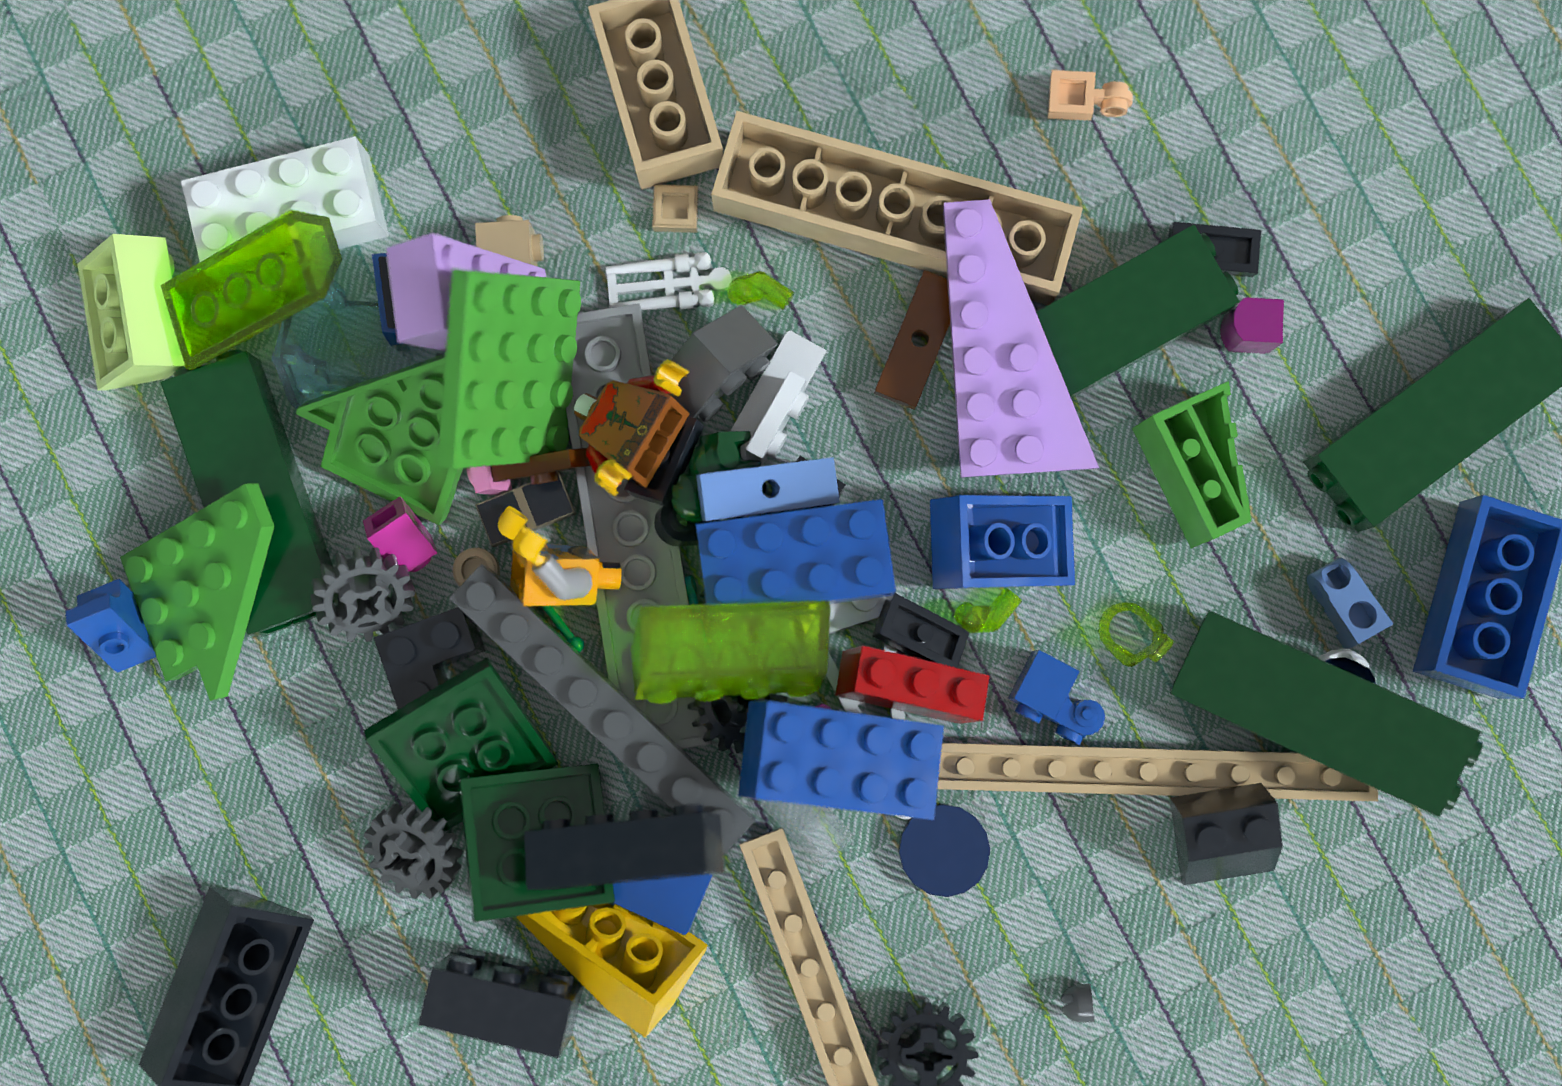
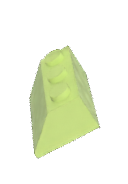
[78,234,188,390]

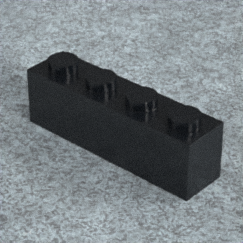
[524,804,724,890]

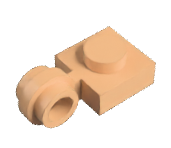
[1047,70,1133,121]

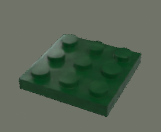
[364,657,558,831]
[459,763,615,923]

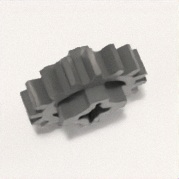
[310,547,415,642]
[363,802,463,899]

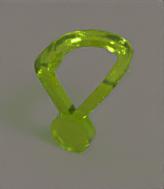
[1098,602,1174,667]

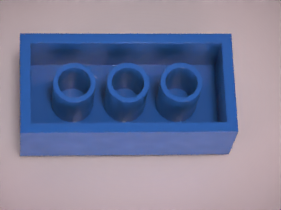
[1412,495,1562,699]
[696,499,896,621]
[738,701,944,820]

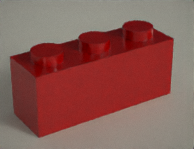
[835,645,990,724]

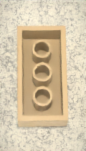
[588,0,723,190]

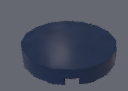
[898,804,991,897]

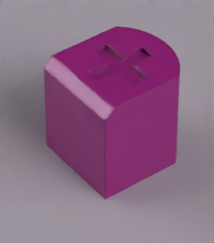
[1220,297,1284,354]

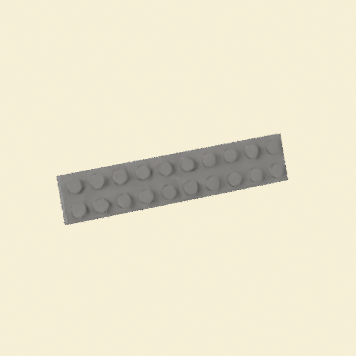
[566,303,712,749]

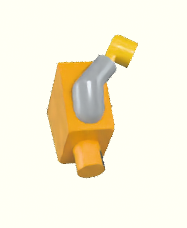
[498,506,622,606]

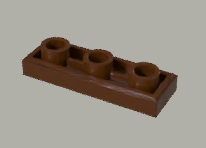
[874,270,950,410]

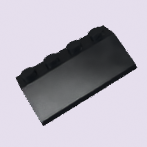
[138,886,314,1086]

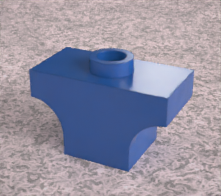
[65,579,156,673]

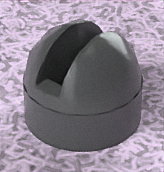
[1061,984,1095,1023]

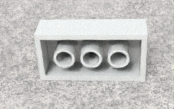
[181,137,389,280]

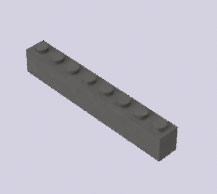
[449,564,755,856]

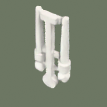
[606,252,732,310]

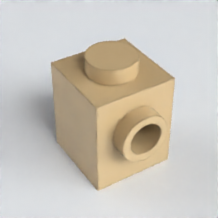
[475,215,544,266]

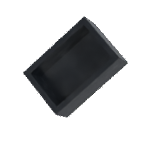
[418,948,584,1059]

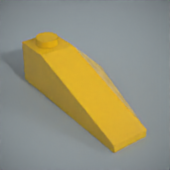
[516,903,708,1038]

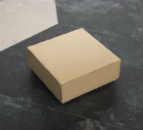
[652,184,699,233]

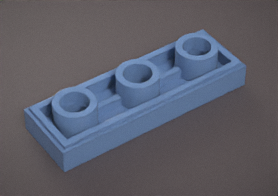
[696,457,840,522]

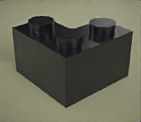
[374,607,486,709]

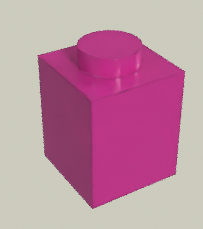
[363,496,437,572]

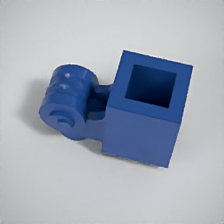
[1008,650,1105,745]

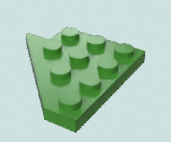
[296,353,463,526]
[120,483,274,701]

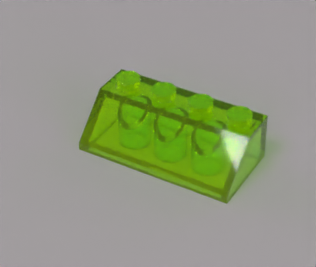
[160,209,343,370]
[631,601,830,704]

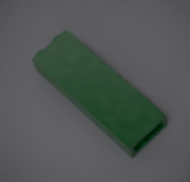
[1036,224,1240,399]
[1303,298,1562,532]
[160,350,339,637]
[1170,609,1483,818]

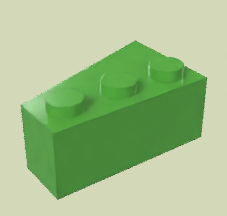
[1132,381,1252,548]

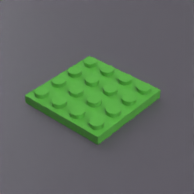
[437,269,581,469]

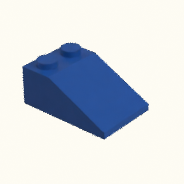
[930,495,1075,589]

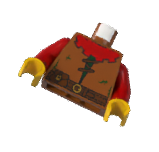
[574,359,690,497]

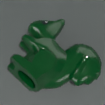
[671,431,766,523]

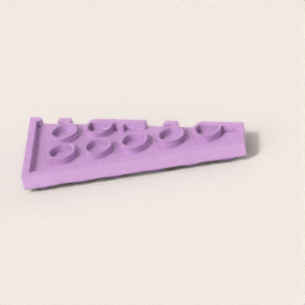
[943,199,1099,478]

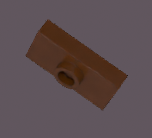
[491,448,590,485]

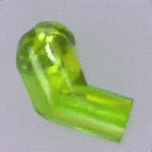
[727,271,795,311]
[954,588,1022,633]

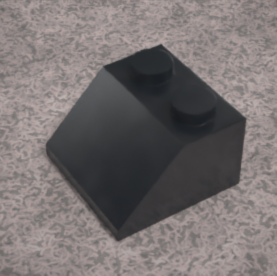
[1170,783,1283,886]

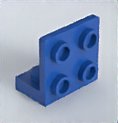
[613,874,713,935]

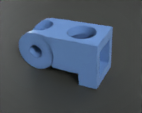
[1307,558,1393,649]

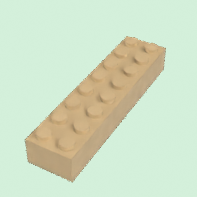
[711,111,1083,305]

